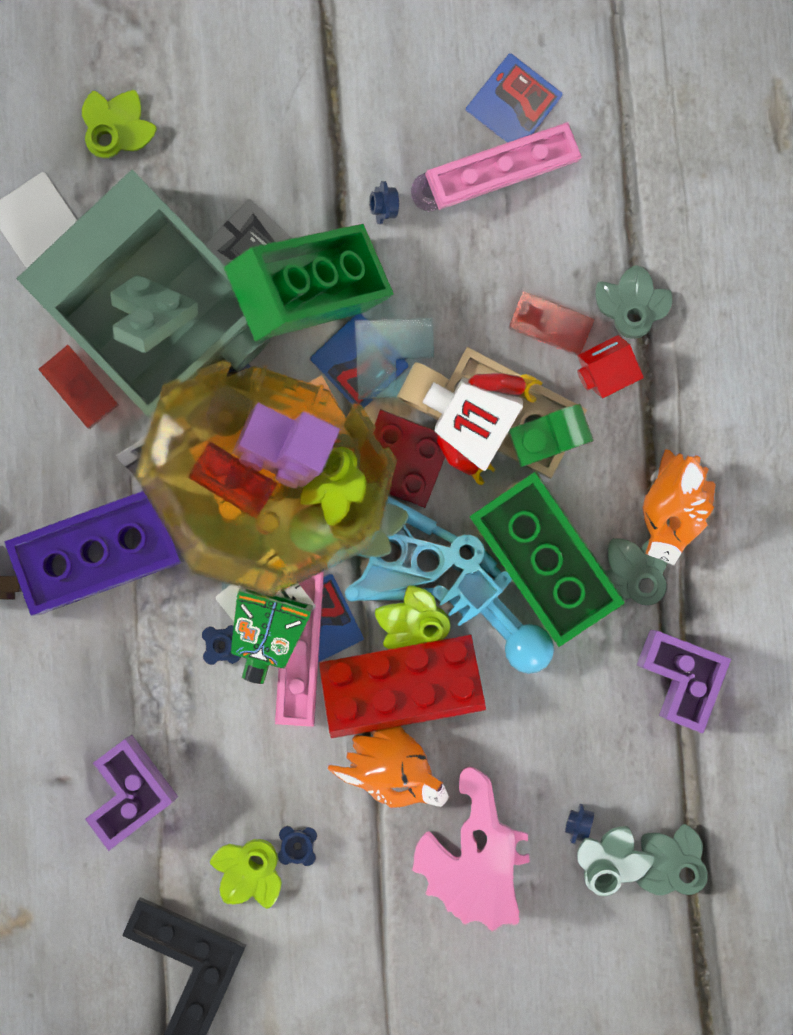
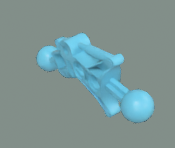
[289,492,554,674]

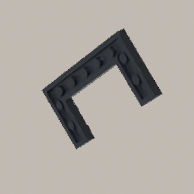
[122,897,246,1035]

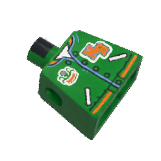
[231,585,313,684]

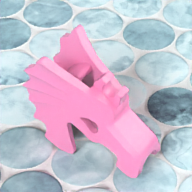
[412,767,530,931]

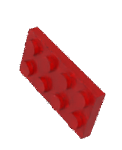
[319,634,486,739]

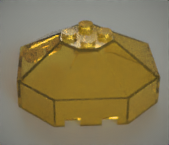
[135,360,397,597]

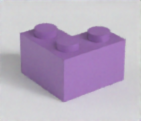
[232,403,340,488]
[637,629,731,733]
[85,735,178,851]

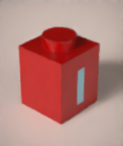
[577,335,644,399]

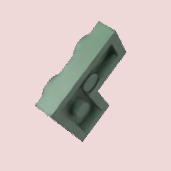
[111,274,198,353]

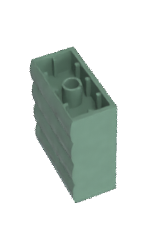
[16,169,271,423]

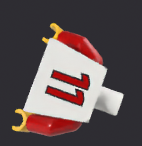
[422,373,543,485]

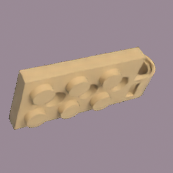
[397,347,587,479]

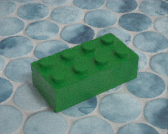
[224,223,394,342]
[469,471,625,647]

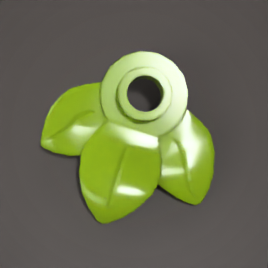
[82,90,157,159]
[300,447,366,526]
[375,586,451,649]
[210,839,282,909]

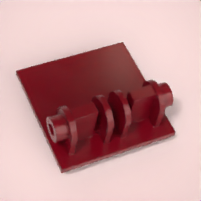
[361,409,445,508]

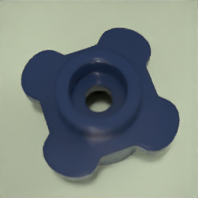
[369,181,399,224]
[202,625,241,665]
[565,804,594,844]
[278,826,317,866]

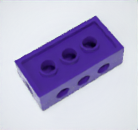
[4,487,186,616]

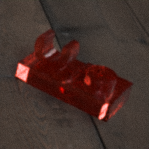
[508,291,595,356]
[188,441,278,519]

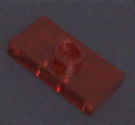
[38,345,119,429]

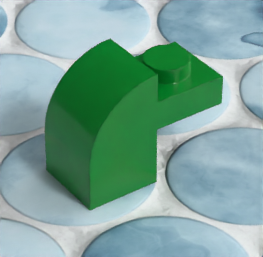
[508,404,594,467]

